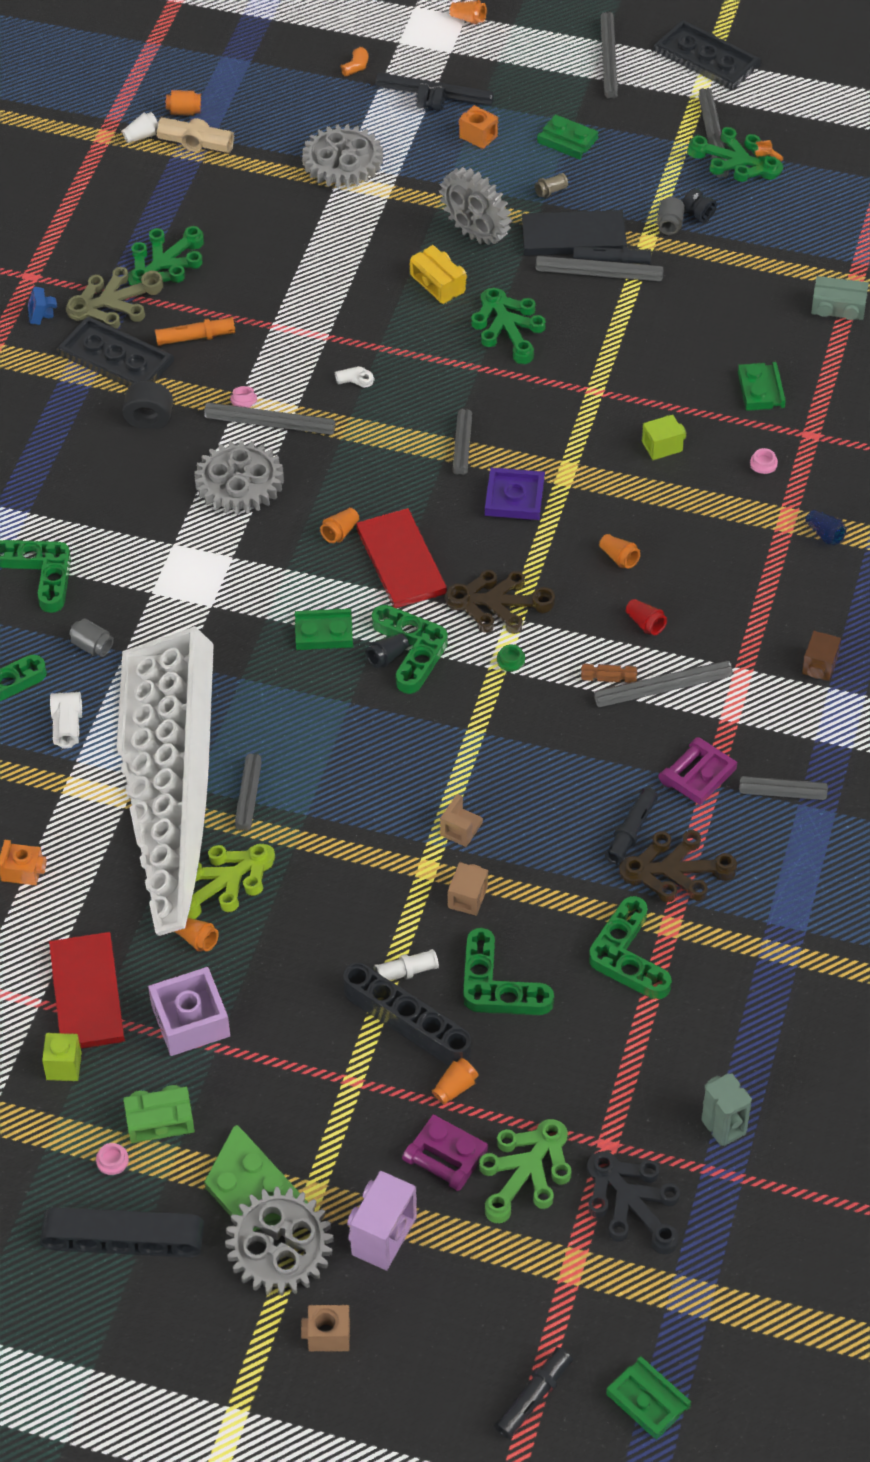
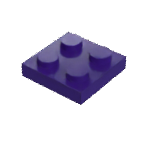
[485,467,545,520]

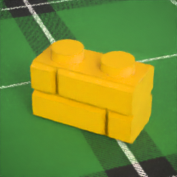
[410,245,467,304]

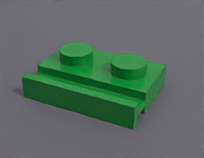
[537,114,598,160]
[738,362,786,411]
[295,608,353,650]
[606,1356,691,1440]

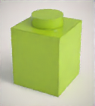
[642,415,686,460]
[42,1033,82,1081]

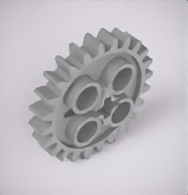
[302,124,383,188]
[439,167,512,245]
[195,440,284,515]
[225,1187,333,1296]

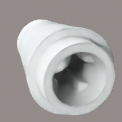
[121,112,158,144]

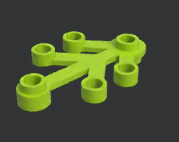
[188,844,275,919]

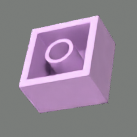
[148,967,230,1056]
[347,1171,417,1271]

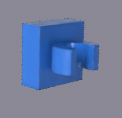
[27,287,57,325]

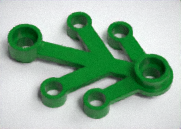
[687,127,783,182]
[128,226,204,286]
[471,288,546,364]

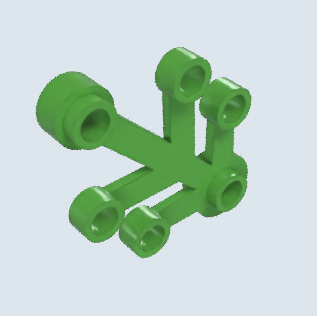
[479,1119,571,1223]

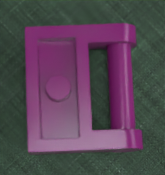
[658,737,737,806]
[402,1114,488,1191]

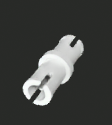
[374,949,439,981]

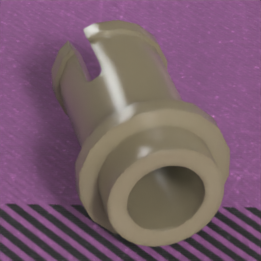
[535,173,568,198]

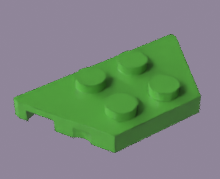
[204,1125,315,1231]

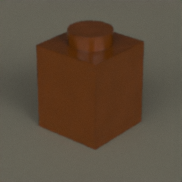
[802,631,841,681]

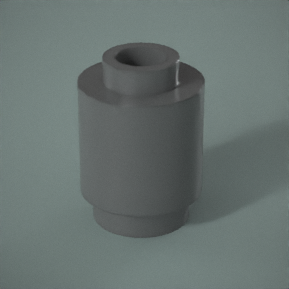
[657,197,685,235]
[70,618,114,657]

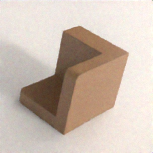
[440,794,483,847]

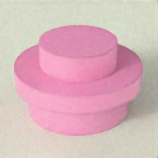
[230,386,257,408]
[750,448,778,474]
[96,1143,129,1175]

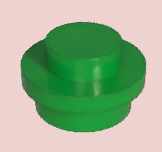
[497,644,525,671]

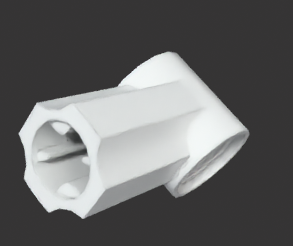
[50,692,82,748]

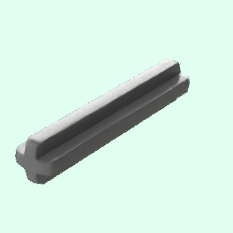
[453,409,472,475]
[235,753,262,831]
[739,776,828,800]

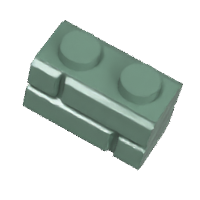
[811,276,869,320]
[701,1073,752,1146]

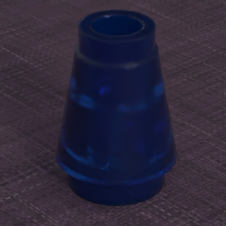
[805,510,847,545]

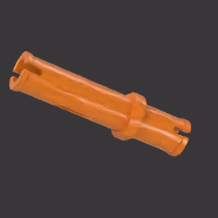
[155,316,236,346]

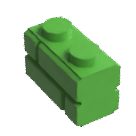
[123,1085,195,1144]

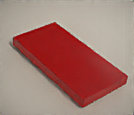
[356,508,447,608]
[49,932,125,1048]

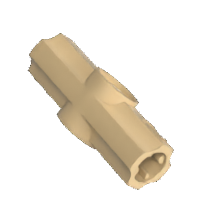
[157,117,234,153]

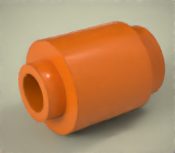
[166,90,201,116]

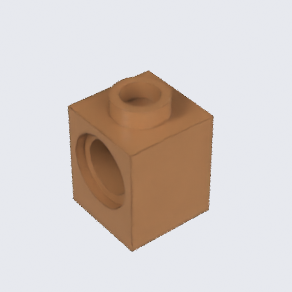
[448,862,488,916]
[301,1305,350,1351]

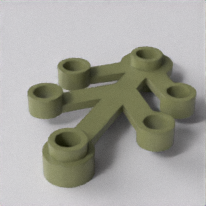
[66,267,163,329]

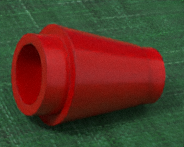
[626,599,667,635]

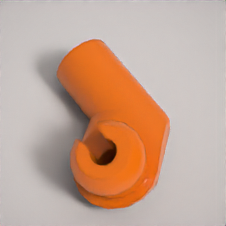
[341,47,369,77]

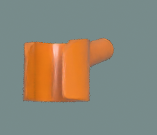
[755,140,783,162]

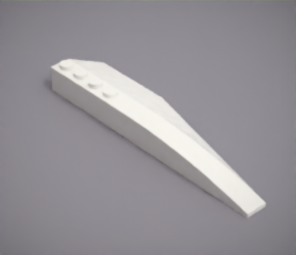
[117,626,214,936]

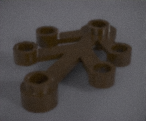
[445,570,555,634]
[619,830,737,902]

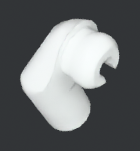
[335,366,374,387]

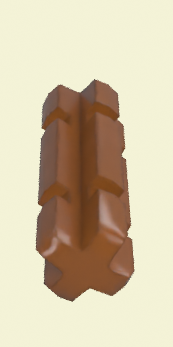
[581,663,638,683]

